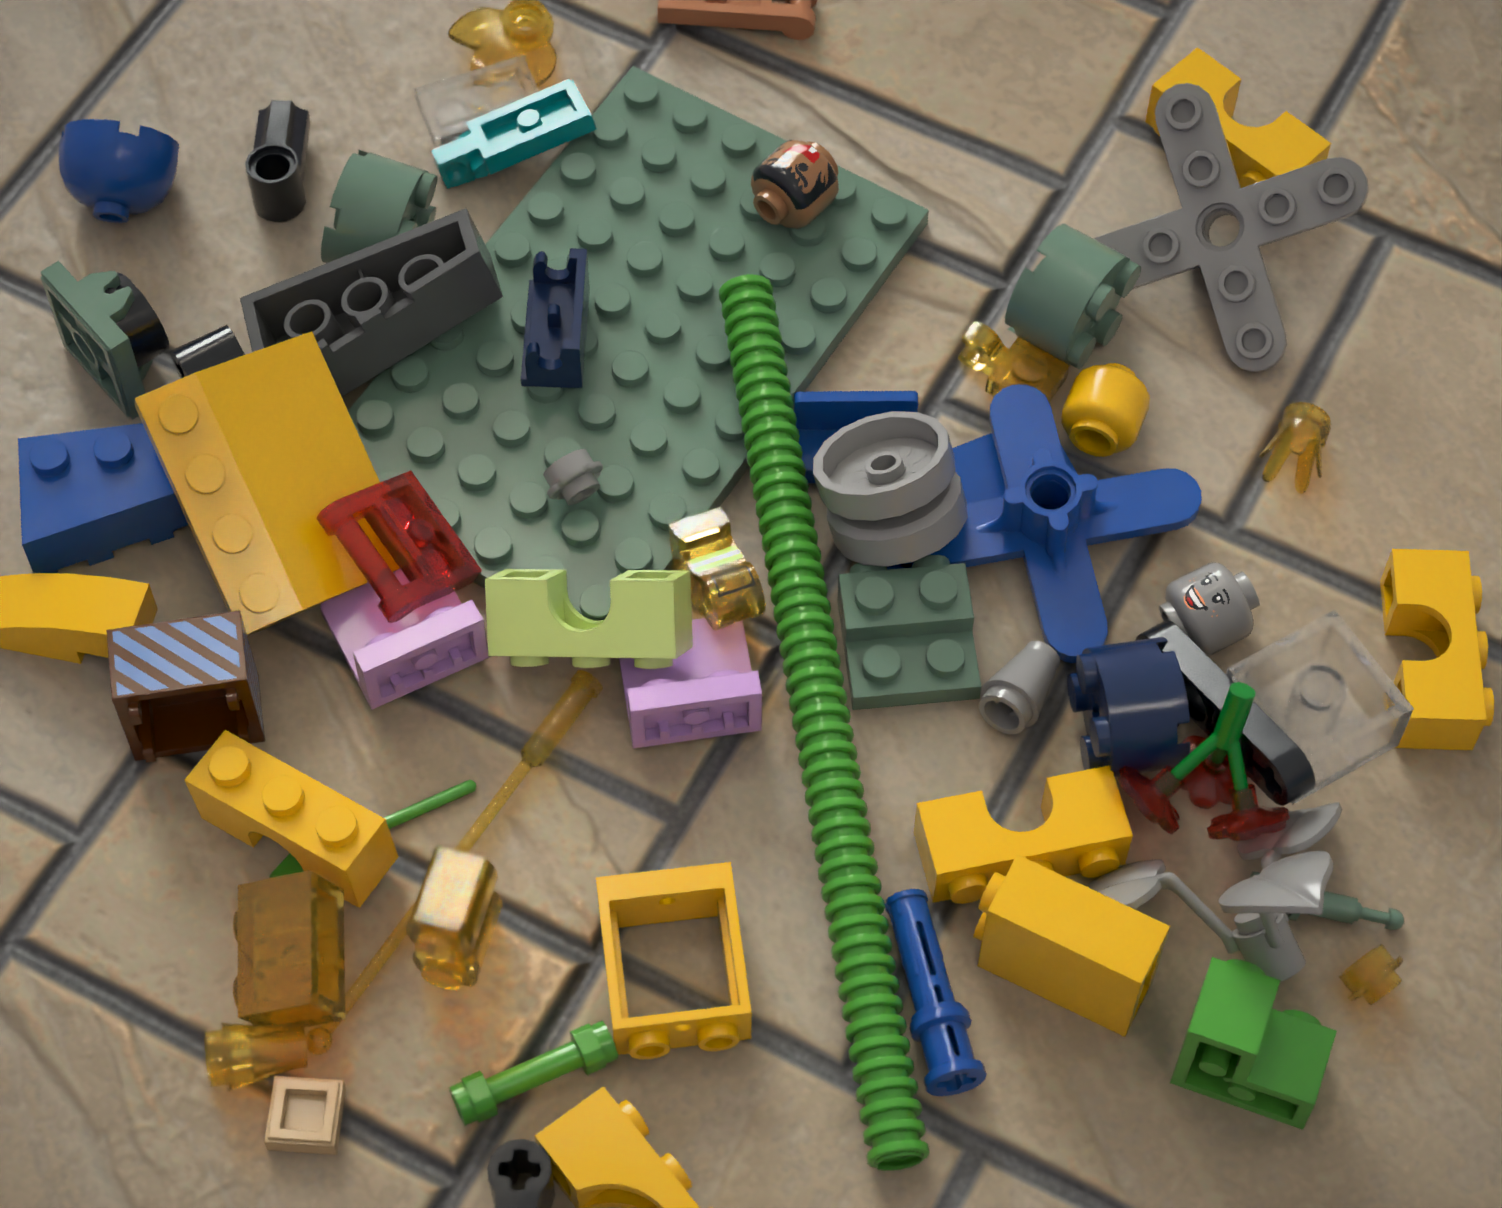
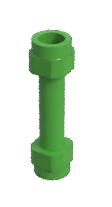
[449,1021,618,1126]

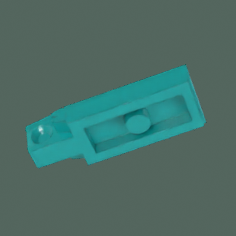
[431,78,597,189]

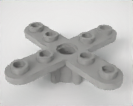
[1094,83,1369,372]

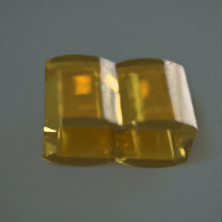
[406,846,503,990]

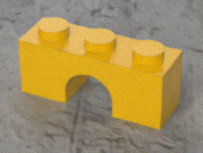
[1145,47,1331,188]
[1380,549,1494,750]
[184,730,399,908]
[913,765,1133,904]

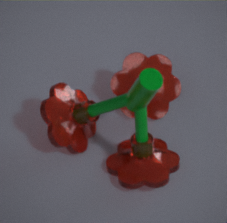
[1118,682,1290,841]

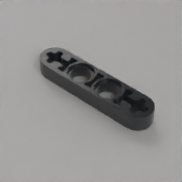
[1136,620,1316,806]

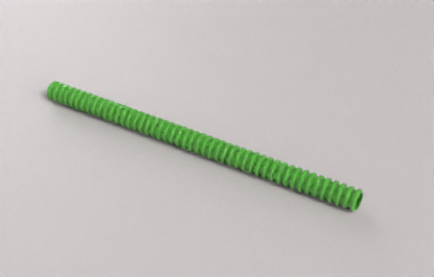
[719,274,930,1171]

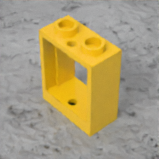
[596,862,752,1059]

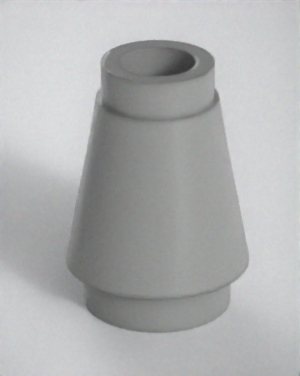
[979,641,1060,735]

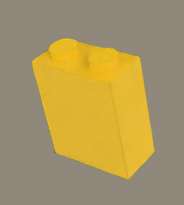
[973,854,1170,1037]

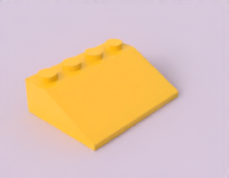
[134,331,416,636]

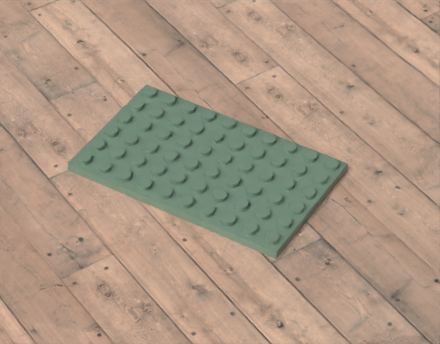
[348,66,929,620]

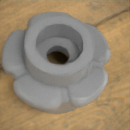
[543,449,603,505]

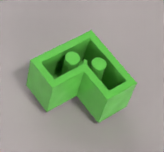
[1170,957,1337,1130]

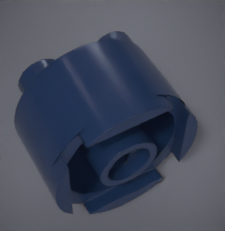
[1067,637,1190,777]

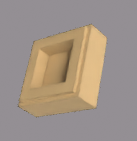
[264,1076,346,1155]

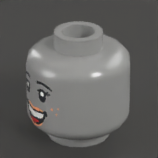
[1159,562,1260,656]

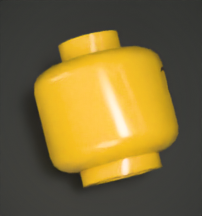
[1061,363,1150,457]

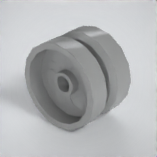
[813,411,968,566]

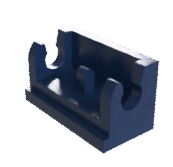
[521,248,590,388]

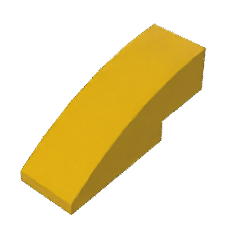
[0,573,158,664]

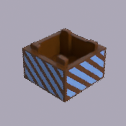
[107,610,265,763]

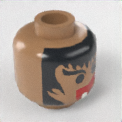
[751,140,839,229]

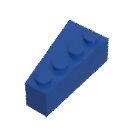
[18,423,188,573]

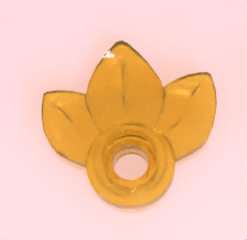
[448,0,557,90]

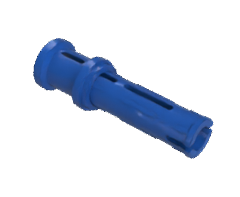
[885,889,987,1096]

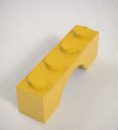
[534,1086,712,1208]

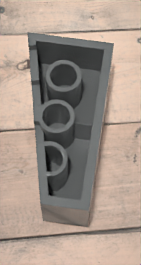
[240,208,503,397]

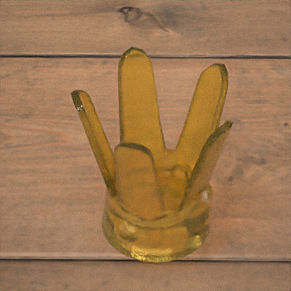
[1259,402,1331,494]

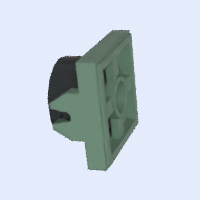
[40,261,169,420]

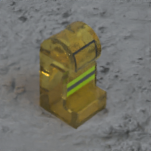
[668,507,766,631]

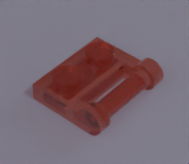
[316,470,482,623]

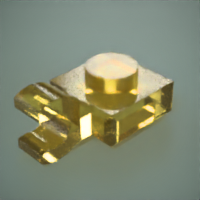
[958,321,1070,403]

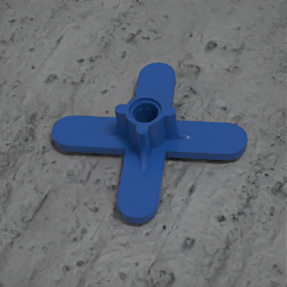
[901,385,1202,663]

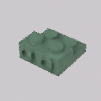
[837,555,981,710]

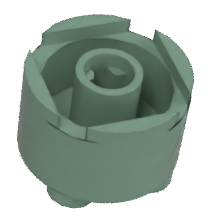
[321,150,438,263]
[1005,224,1141,369]

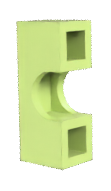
[485,569,693,669]

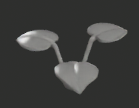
[1086,802,1342,982]

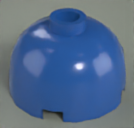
[59,119,179,223]

